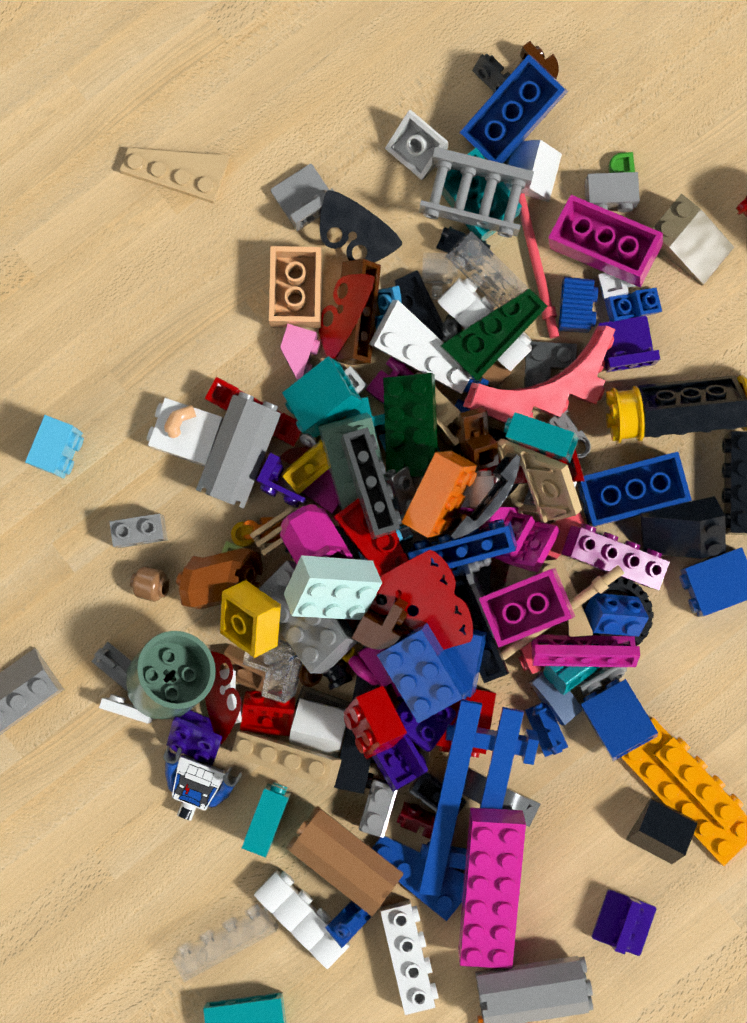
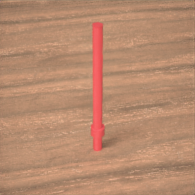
[519,193,560,339]

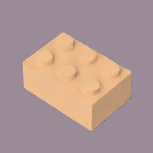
[269,246,322,328]

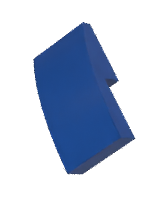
[604,288,662,322]

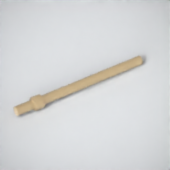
[501,565,624,661]

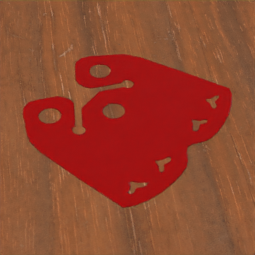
[370,550,473,650]

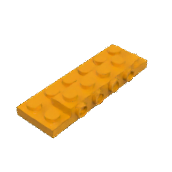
[621,717,747,866]

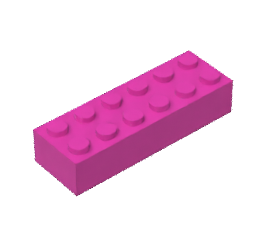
[458,808,526,969]

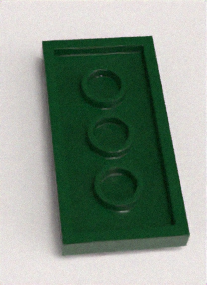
[383,373,438,478]

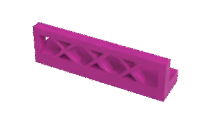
[531,635,640,667]

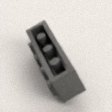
[340,427,402,539]

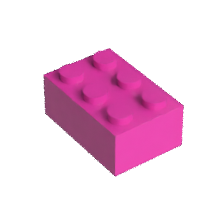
[479,568,575,647]

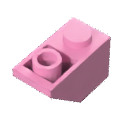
[280,324,320,380]

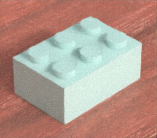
[284,555,382,620]

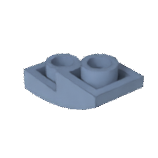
[529,670,583,725]

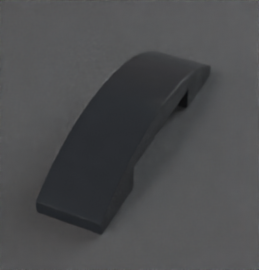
[443,453,520,539]

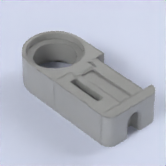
[548,410,591,459]

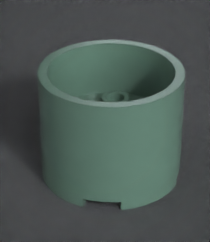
[126,631,215,719]

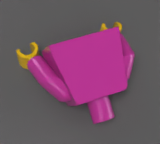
[342,626,413,696]

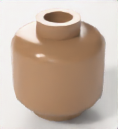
[130,566,170,602]

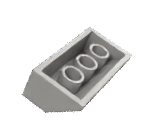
[0,648,65,735]

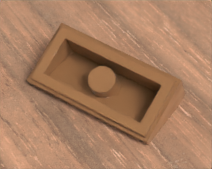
[220,644,274,692]

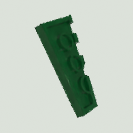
[439,288,548,381]

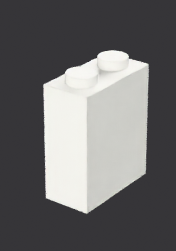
[147,398,223,466]

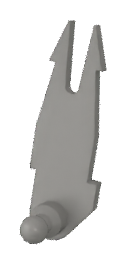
[452,558,494,638]

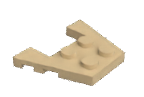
[497,439,582,523]
[504,559,593,637]

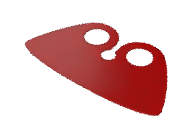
[319,274,375,359]
[205,651,241,744]

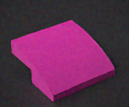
[494,512,560,573]

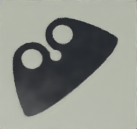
[320,190,402,263]

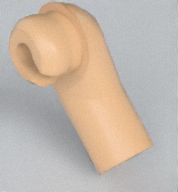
[164,405,196,438]

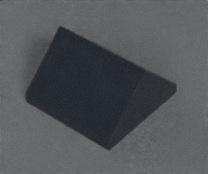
[626,797,697,864]

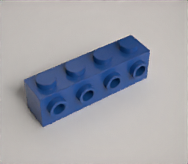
[408,519,518,568]

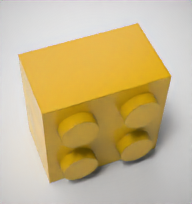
[220,580,281,658]

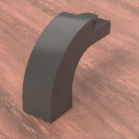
[463,767,541,827]

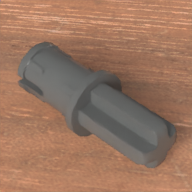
[442,314,462,342]

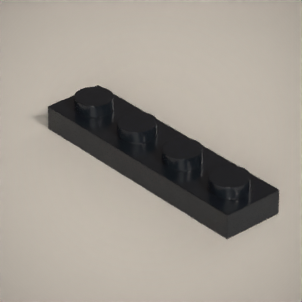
[454,578,509,683]

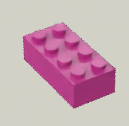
[548,195,663,288]

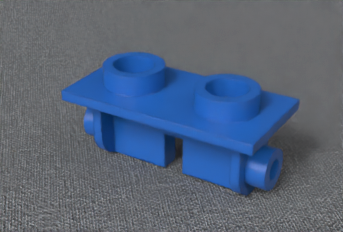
[524,703,568,757]
[325,900,371,948]

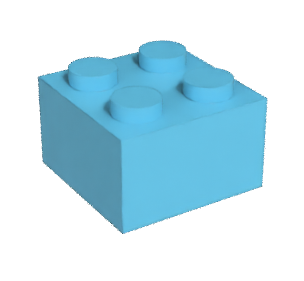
[25,415,84,479]

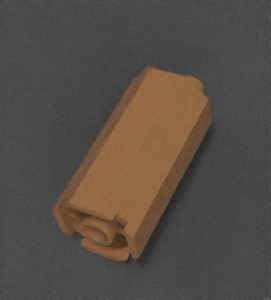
[286,805,404,916]

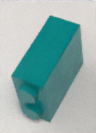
[282,356,363,438]
[504,412,578,463]
[241,782,291,858]

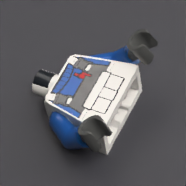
[163,745,242,821]

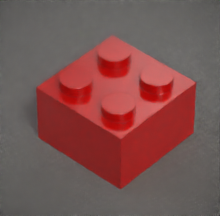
[343,686,407,759]

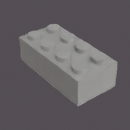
[259,561,358,674]

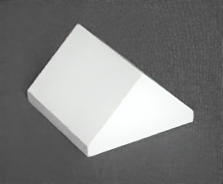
[385,110,448,180]
[504,140,562,202]
[289,698,346,758]

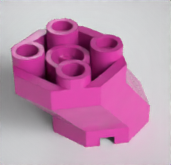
[280,504,354,564]

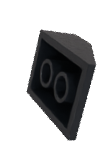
[640,496,726,559]

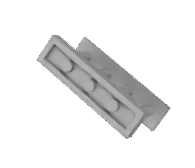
[419,147,534,238]

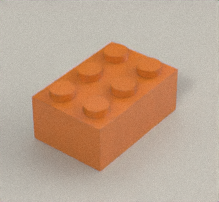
[402,451,478,538]

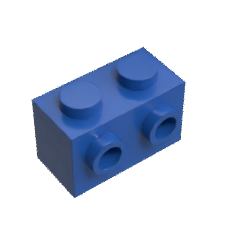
[584,593,649,637]

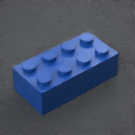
[460,54,568,163]
[576,452,692,527]

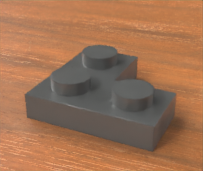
[524,341,577,388]

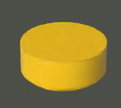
[231,521,255,547]

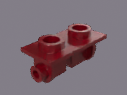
[396,801,436,839]

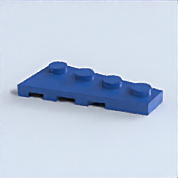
[372,835,465,921]

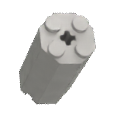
[196,392,281,509]
[475,956,593,1023]

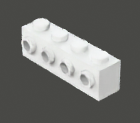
[380,900,439,1015]

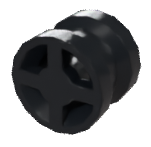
[323,661,353,690]

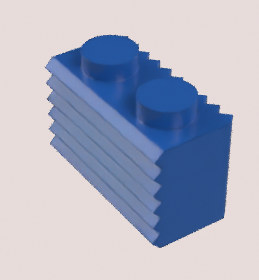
[558,277,598,333]

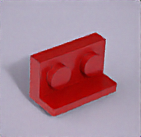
[240,691,295,736]

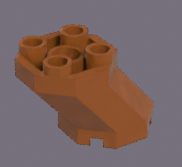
[176,548,263,610]

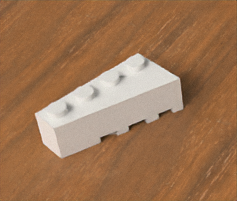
[369,300,471,393]

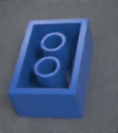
[377,623,468,723]

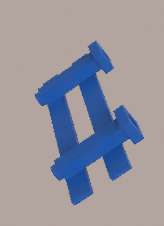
[419,699,539,901]

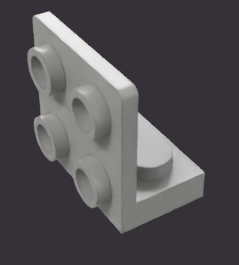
[271,164,334,231]

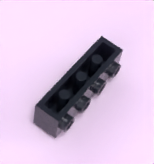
[721,431,747,535]

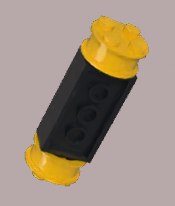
[606,375,747,444]

